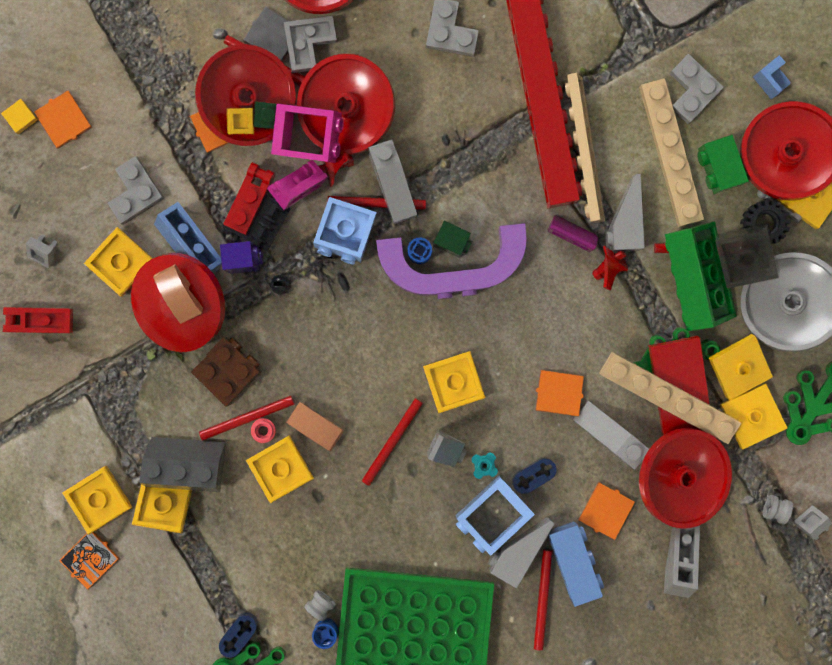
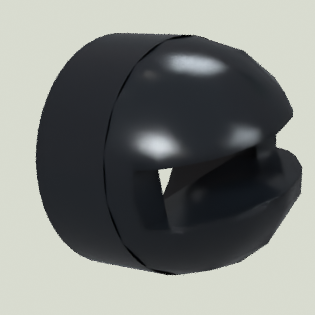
[270,275,291,295]

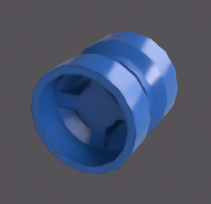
[407,237,432,264]
[312,618,339,649]

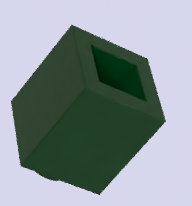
[433,220,473,258]

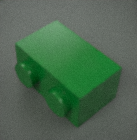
[697,135,749,195]

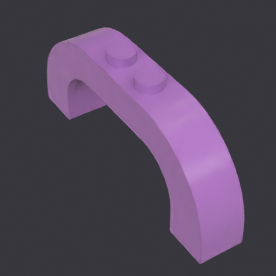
[376,223,526,299]

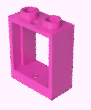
[271,104,344,163]

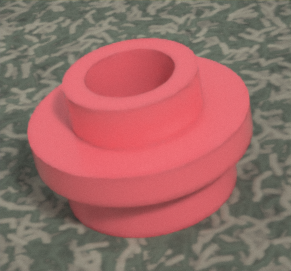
[251,418,276,443]

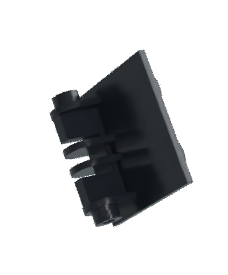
[224,195,291,251]

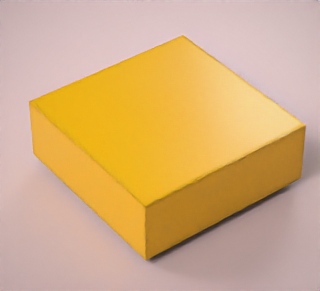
[1,99,38,134]
[227,108,254,134]

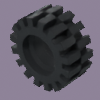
[740,200,791,247]

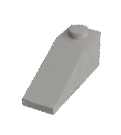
[368,140,417,224]
[605,174,645,252]
[572,401,649,470]
[427,430,467,467]
[488,517,555,589]
[664,525,700,598]

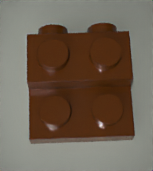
[191,337,262,407]

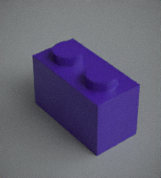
[220,241,263,274]

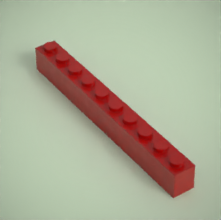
[506,0,582,209]

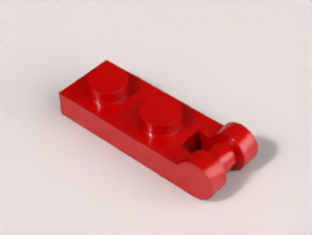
[223,162,275,236]
[2,307,73,334]

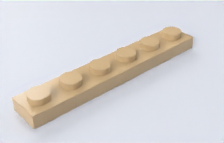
[565,73,605,223]
[639,78,704,227]
[599,352,741,444]

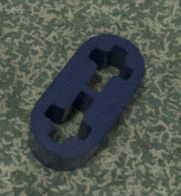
[512,458,557,494]
[219,613,258,658]

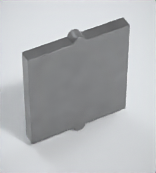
[244,6,288,61]

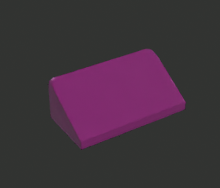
[547,215,598,252]

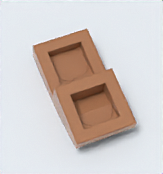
[153,264,203,324]
[286,402,344,451]

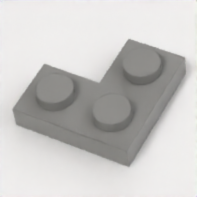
[426,0,479,57]
[284,16,337,73]
[669,54,724,124]
[107,156,164,225]

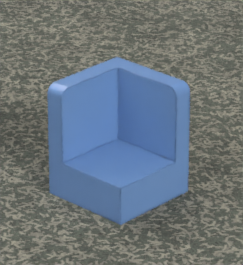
[753,55,791,99]

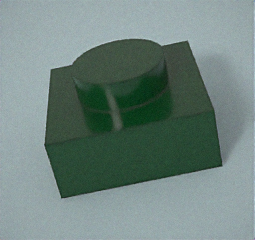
[253,101,277,129]

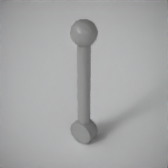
[757,190,802,222]

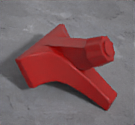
[318,149,354,187]
[592,245,628,290]

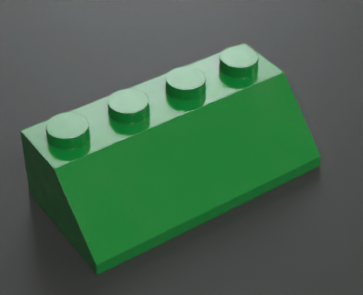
[665,221,737,331]

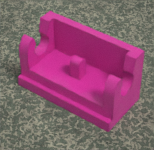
[267,160,328,210]

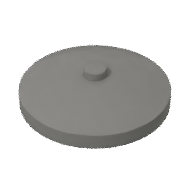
[741,252,832,352]

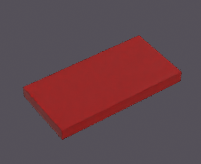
[648,336,710,436]

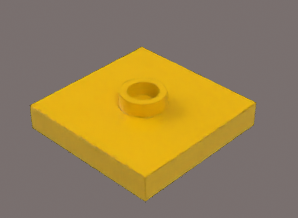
[776,182,832,229]
[84,227,153,297]
[709,334,773,401]
[423,351,485,413]
[719,383,787,449]
[246,435,314,503]
[62,465,132,535]
[132,485,192,534]

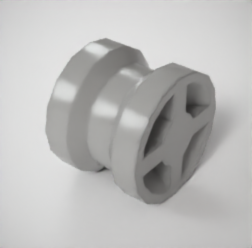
[763,494,793,524]
[304,590,336,621]

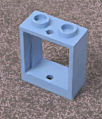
[456,475,535,556]

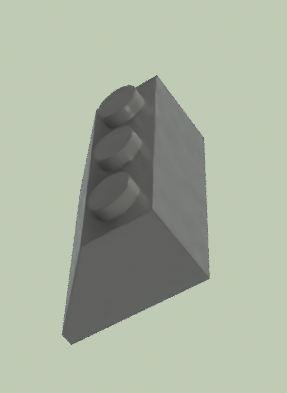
[139,437,226,492]

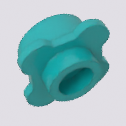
[471,452,498,479]

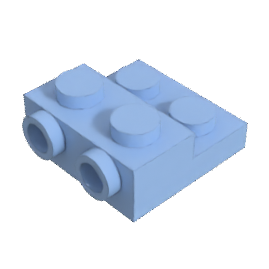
[313,197,376,265]

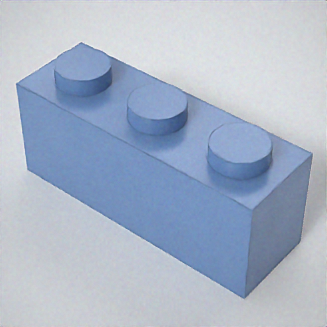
[154,202,222,274]
[548,522,604,607]

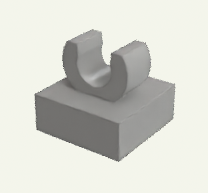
[26,235,57,268]
[794,505,832,540]

